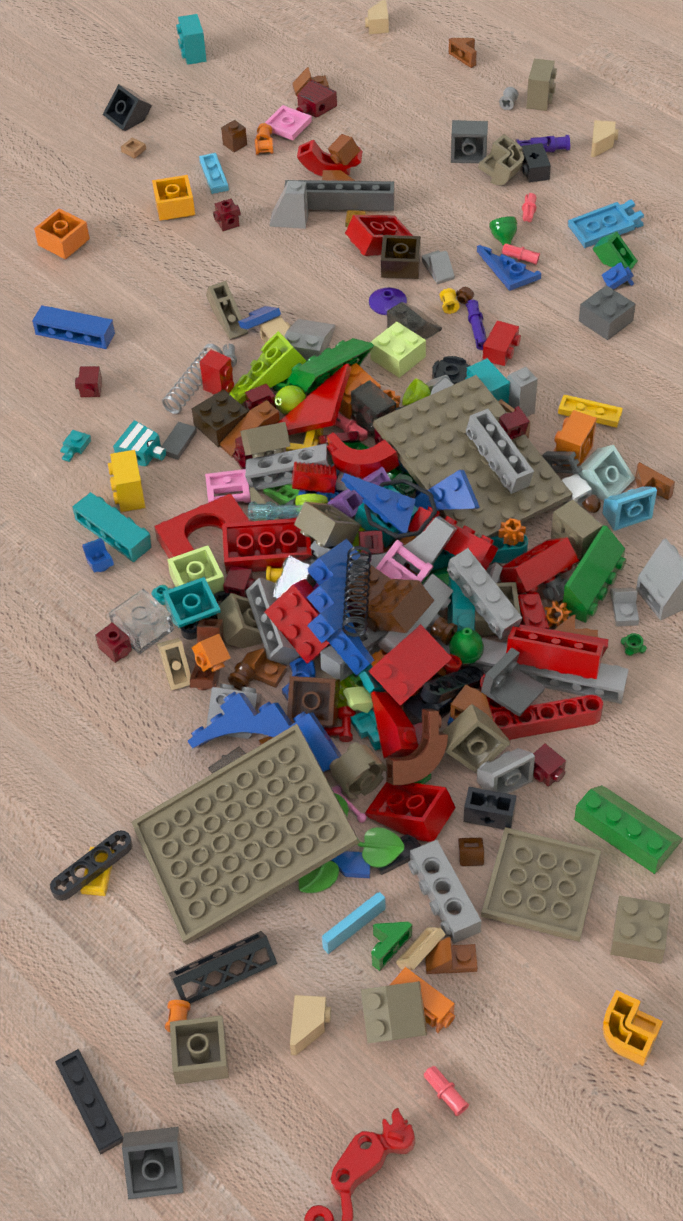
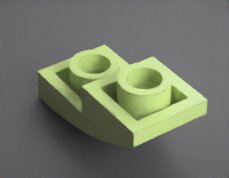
[343,687,387,713]

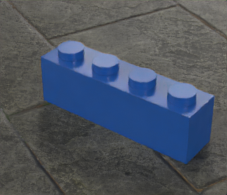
[32,305,115,349]

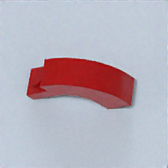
[297,139,363,176]
[326,432,399,478]

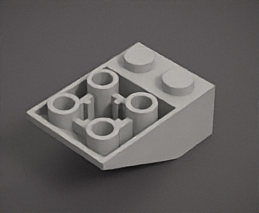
[636,538,683,620]

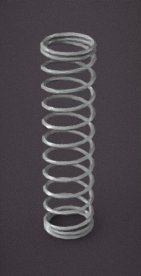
[162,344,223,414]

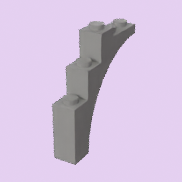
[310,516,457,584]

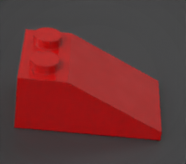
[345,215,413,256]
[369,624,452,706]
[365,782,456,842]

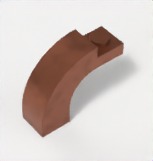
[190,618,223,690]
[386,709,448,785]

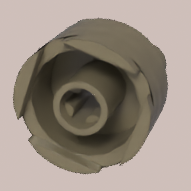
[329,742,387,799]

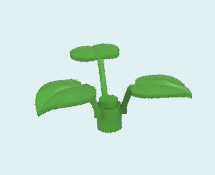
[299,793,405,893]

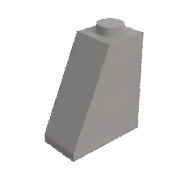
[270,181,308,229]
[506,367,538,417]

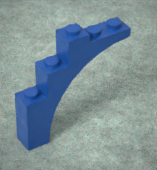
[306,539,374,675]
[188,692,342,773]

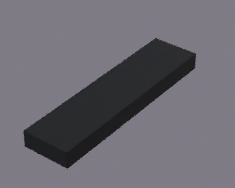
[55,1049,123,1155]

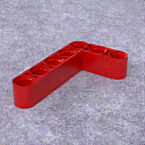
[480,674,603,740]

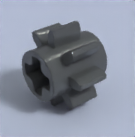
[542,575,568,602]

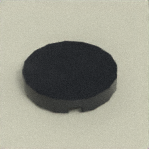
[432,356,470,384]

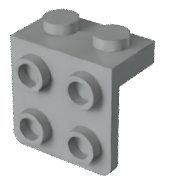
[206,684,262,739]

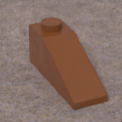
[220,400,280,458]

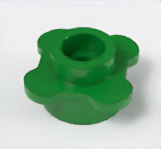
[621,633,647,656]

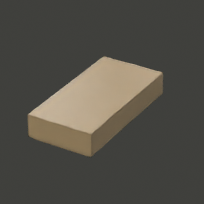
[396,927,446,970]

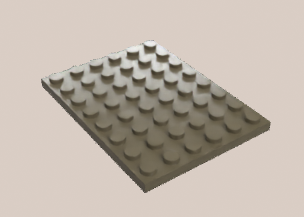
[373,375,573,538]
[131,724,360,945]

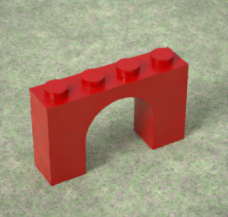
[154,493,250,559]

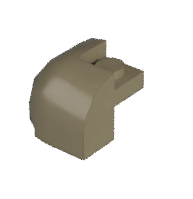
[478,134,524,186]

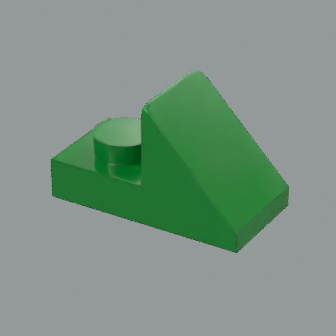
[371,922,412,971]

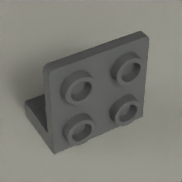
[481,648,545,716]

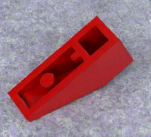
[371,691,418,759]

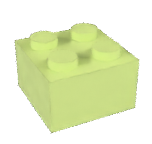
[370,322,426,378]
[167,545,224,595]

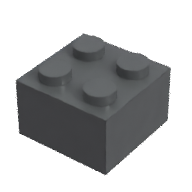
[451,120,488,164]
[579,285,636,340]

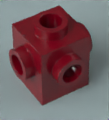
[213,198,241,231]

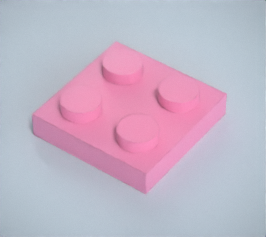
[265,105,312,141]

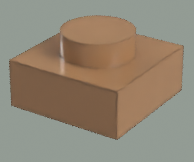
[121,137,146,159]

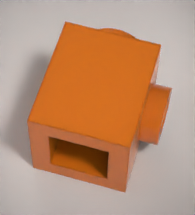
[191,634,231,672]

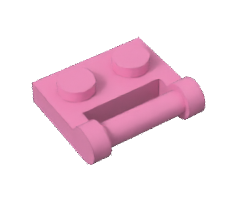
[205,469,251,503]
[376,540,434,583]

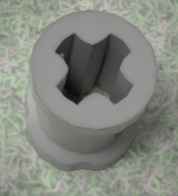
[499,87,519,110]

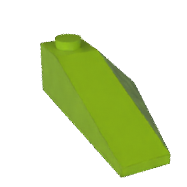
[229,331,306,404]

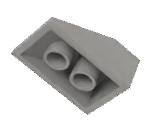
[285,319,335,361]

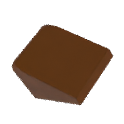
[458,837,484,866]

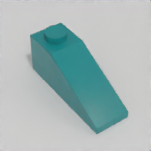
[447,576,475,631]

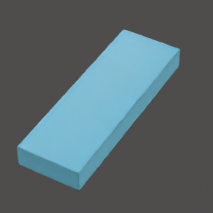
[199,153,229,194]
[322,892,386,954]

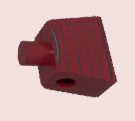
[296,80,337,118]

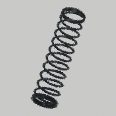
[342,546,372,637]

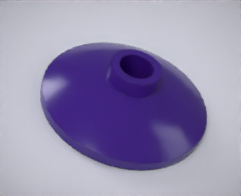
[369,287,407,315]

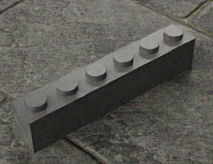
[284,180,395,211]

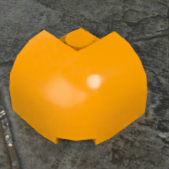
[602,990,663,1066]

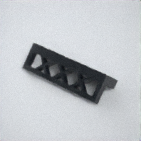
[168,931,277,1004]

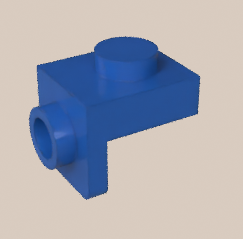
[601,262,634,290]
[82,538,114,573]

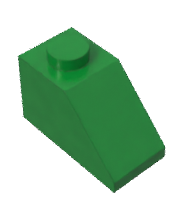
[592,231,638,270]

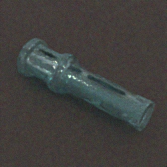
[248,501,303,521]

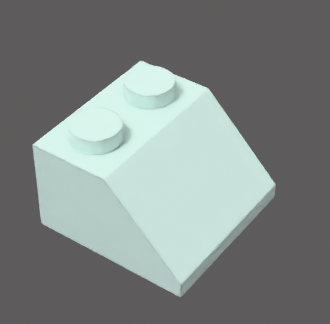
[578,445,635,501]

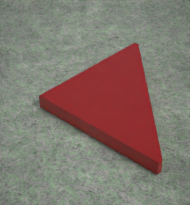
[276,364,351,435]

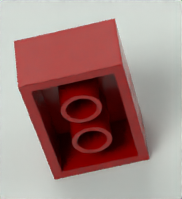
[499,537,579,594]
[264,579,331,664]

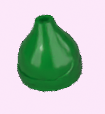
[489,216,517,246]
[449,628,484,664]

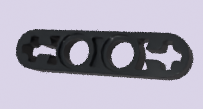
[420,666,485,704]
[50,830,133,901]

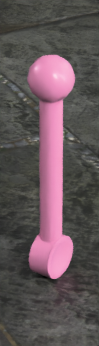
[332,786,367,823]

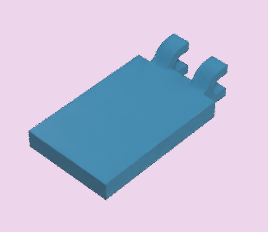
[568,199,644,248]

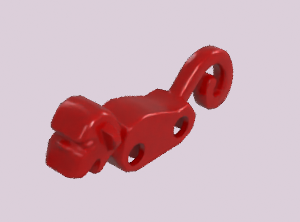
[304,1108,416,1221]

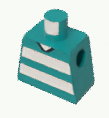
[113,420,166,467]

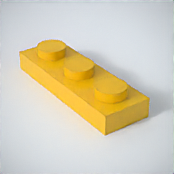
[558,394,623,428]

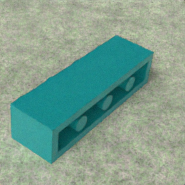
[72,492,152,563]

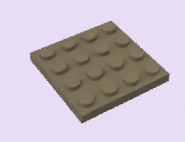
[481,827,601,942]

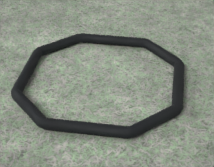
[364,479,437,539]

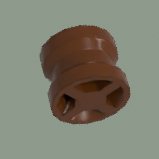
[430,617,458,645]
[227,662,256,691]

